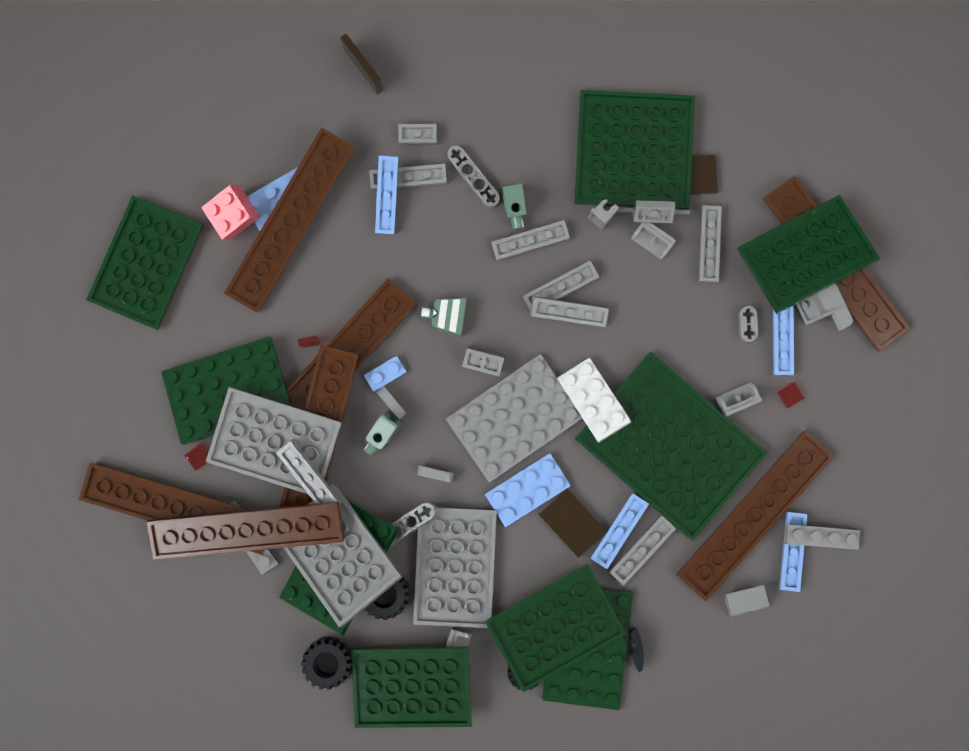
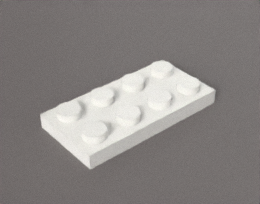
[558,357,631,443]

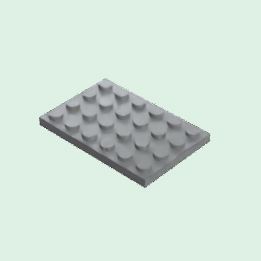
[446,354,582,482]
[206,387,342,494]
[284,484,403,627]
[413,507,497,628]

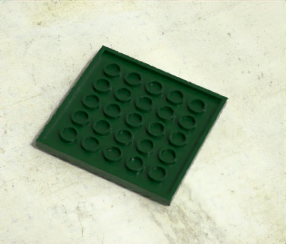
[574,90,695,209]

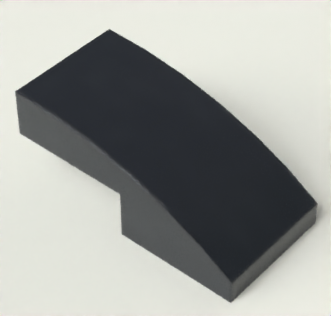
[629,627,644,672]

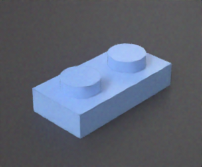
[364,356,407,392]

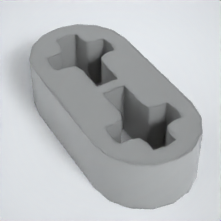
[738,306,758,343]
[377,386,407,420]
[416,465,454,483]

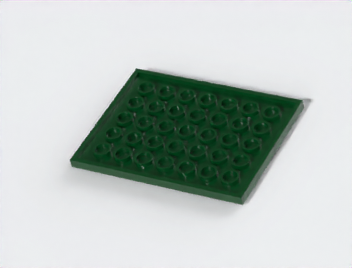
[575,352,767,541]

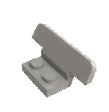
[617,200,690,223]
[796,284,853,331]

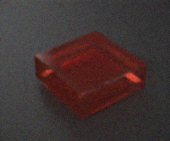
[297,336,320,348]
[777,382,804,408]
[185,444,208,471]

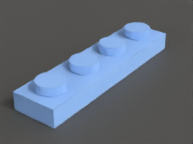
[375,155,398,234]
[773,306,794,376]
[590,493,649,569]
[779,512,807,592]

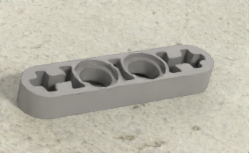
[447,146,500,208]
[390,503,437,547]

